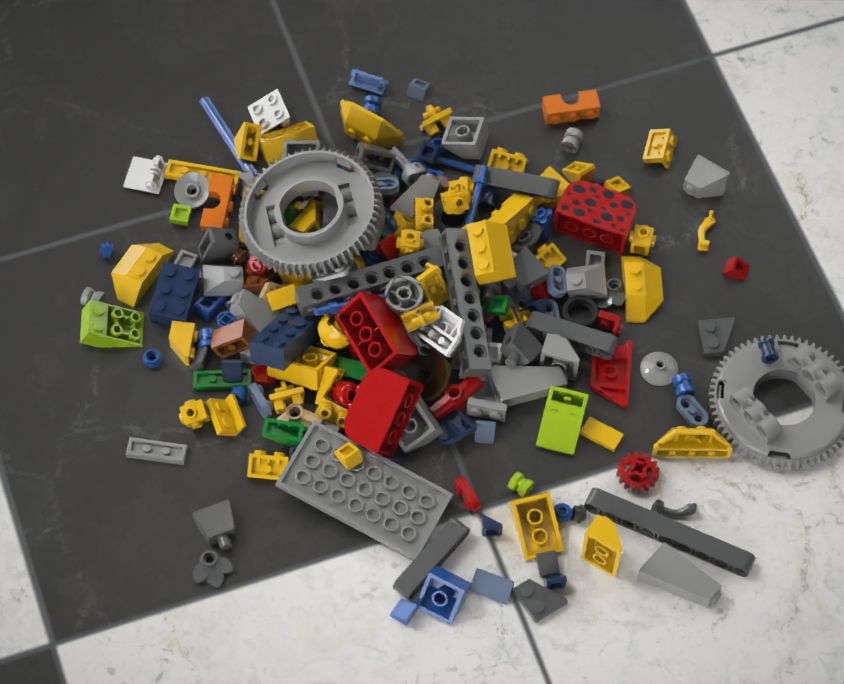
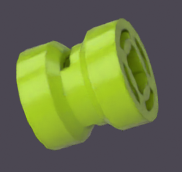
[507,471,535,498]

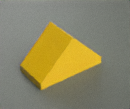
[234,122,262,162]
[561,161,595,183]

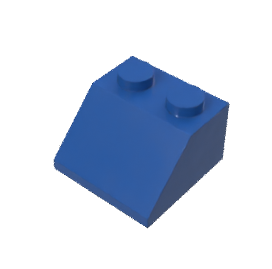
[416,566,473,625]

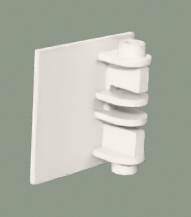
[248,89,290,135]
[123,155,168,194]

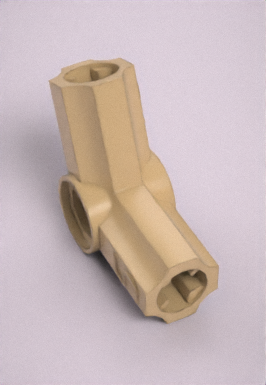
[277,403,325,428]

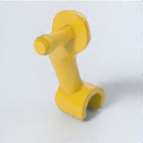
[698,210,716,251]

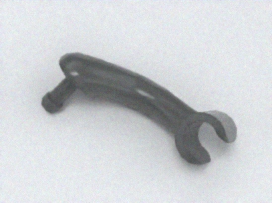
[403,323,431,356]
[651,499,697,518]

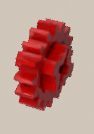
[616,451,660,493]

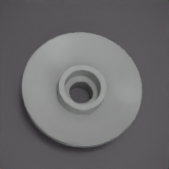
[174,172,209,208]
[640,352,678,386]

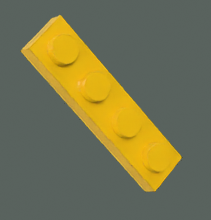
[164,159,241,188]

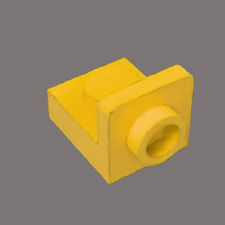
[602,176,631,194]

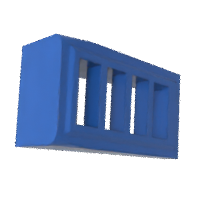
[193,295,230,322]

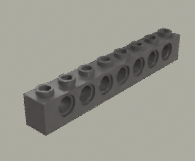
[439,228,492,377]
[294,246,445,317]

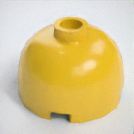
[318,313,350,349]

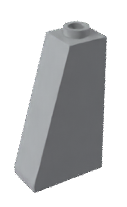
[486,366,568,407]
[638,542,722,608]

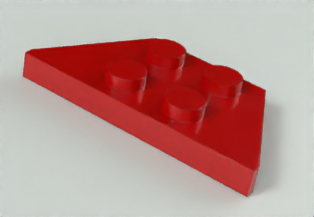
[590,340,633,409]

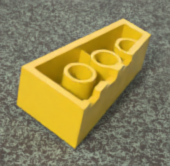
[483,192,537,244]

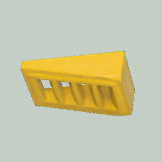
[315,366,345,405]

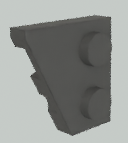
[512,579,568,623]

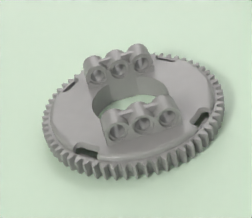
[239,147,384,277]
[708,334,844,471]

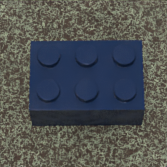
[149,262,202,326]

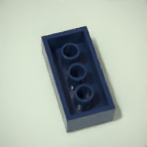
[249,307,322,371]

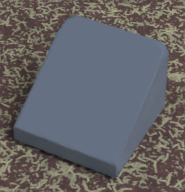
[407,78,431,101]
[474,420,496,444]

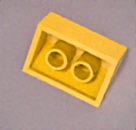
[259,121,318,164]
[466,220,516,285]
[267,346,337,391]
[581,514,623,578]

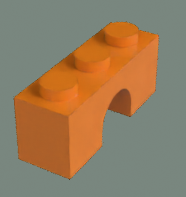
[542,89,600,124]
[200,173,237,232]

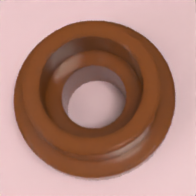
[230,248,247,265]

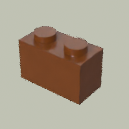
[211,319,256,359]

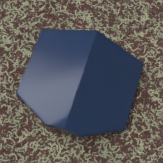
[437,410,477,445]

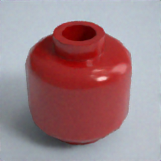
[332,380,358,407]

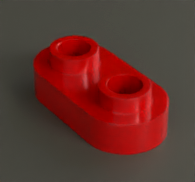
[453,476,481,513]

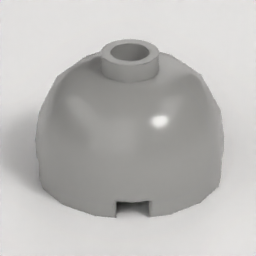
[385,276,423,315]

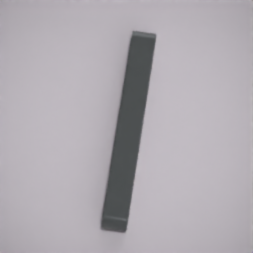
[583,488,756,577]

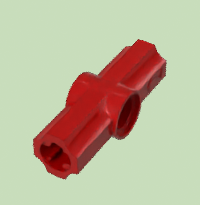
[428,377,484,421]

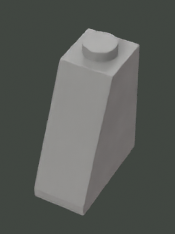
[388,173,440,218]
[229,289,282,336]

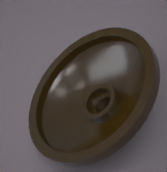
[400,346,451,403]

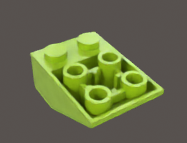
[80,300,144,347]
[536,385,589,456]

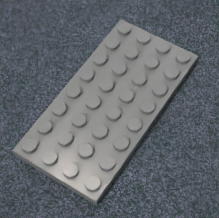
[275,420,453,560]

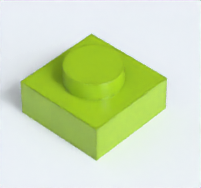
[169,204,192,226]

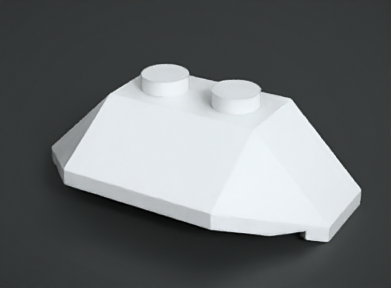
[414,305,465,358]

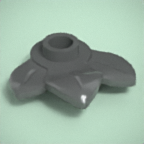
[597,278,625,309]
[193,550,233,588]

